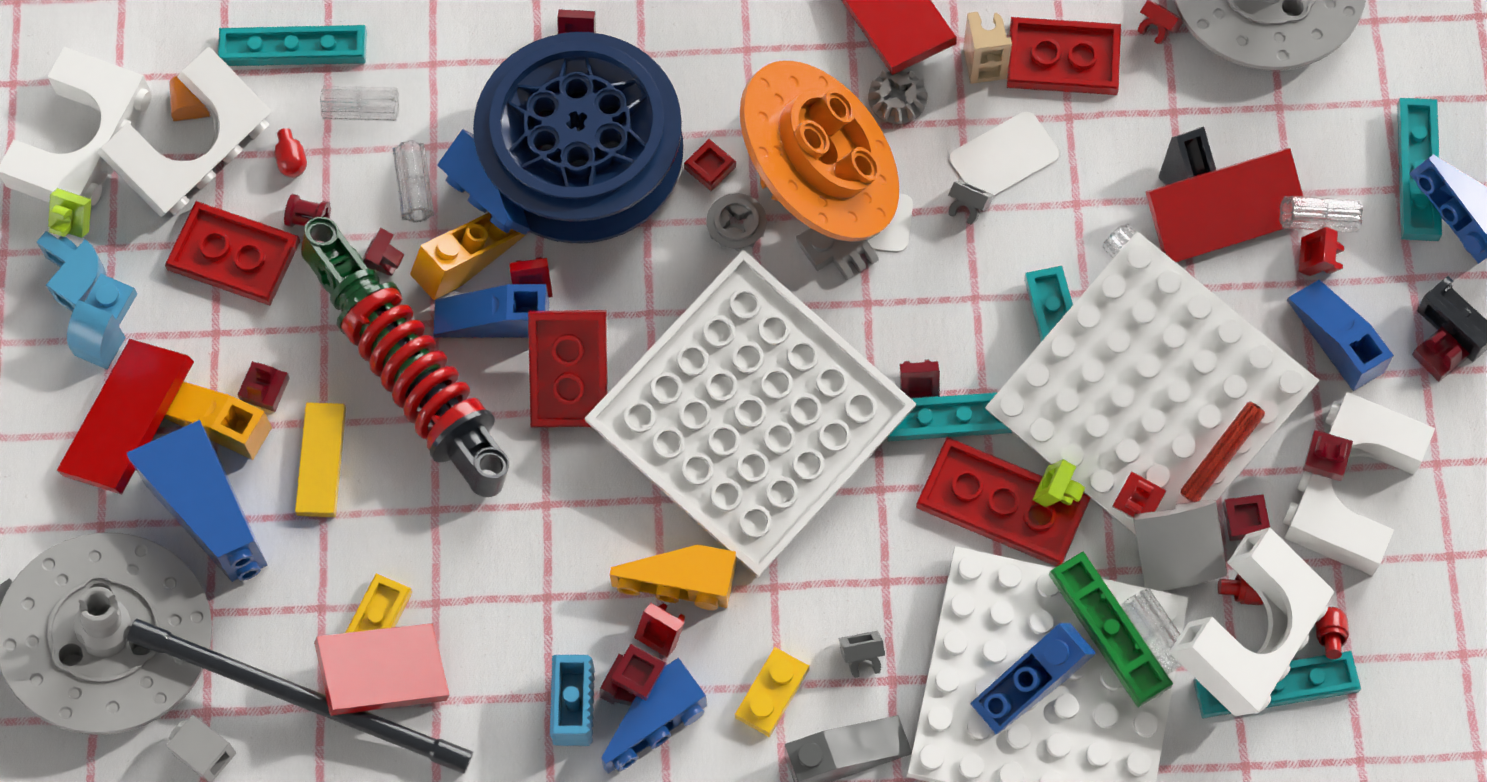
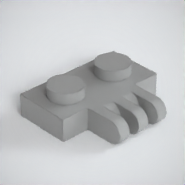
[796,228,880,280]

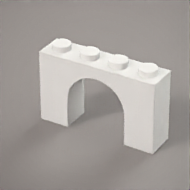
[97,46,272,217]
[0,47,151,206]
[1282,392,1435,576]
[1169,527,1335,717]

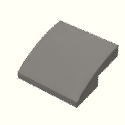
[1133,500,1227,591]

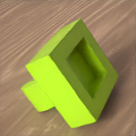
[48,188,91,238]
[1032,459,1085,507]

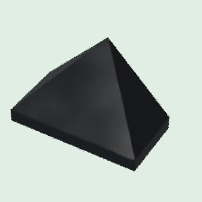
[1158,126,1216,185]

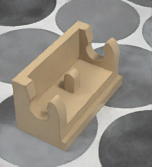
[963,12,1012,84]

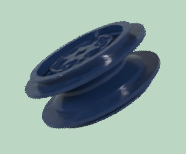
[473,32,684,244]

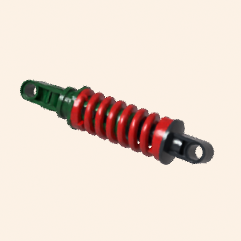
[301,217,509,497]

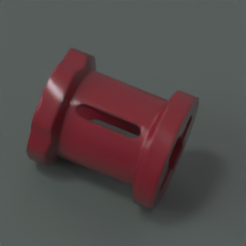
[284,194,331,227]

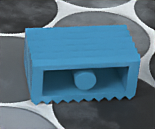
[550,655,595,746]

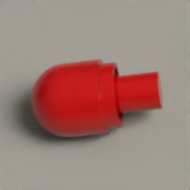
[274,128,307,178]
[1217,574,1264,605]
[1315,607,1349,659]

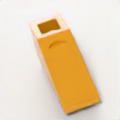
[410,212,526,300]
[164,381,272,460]
[609,544,737,610]

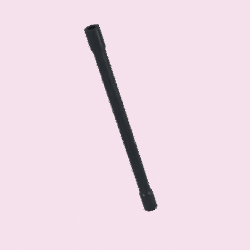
[127,618,474,774]

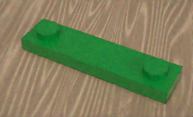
[1049,551,1173,708]

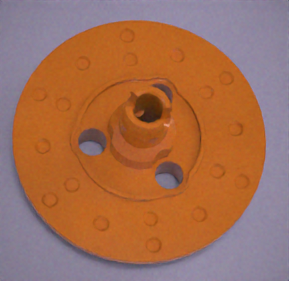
[740,61,899,241]

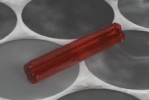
[1180,401,1265,502]

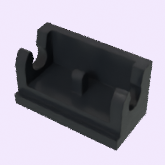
[1416,276,1487,363]

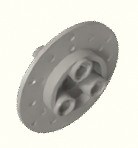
[1174,0,1366,71]
[0,532,212,735]

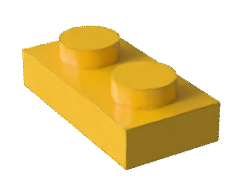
[735,647,809,737]

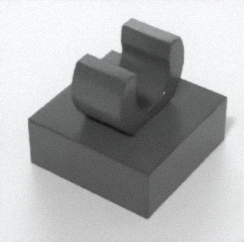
[948,180,994,225]
[839,631,885,678]

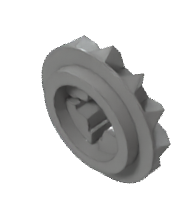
[868,70,928,124]
[706,193,767,252]

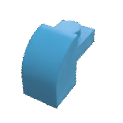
[37,231,107,312]
[67,274,137,369]

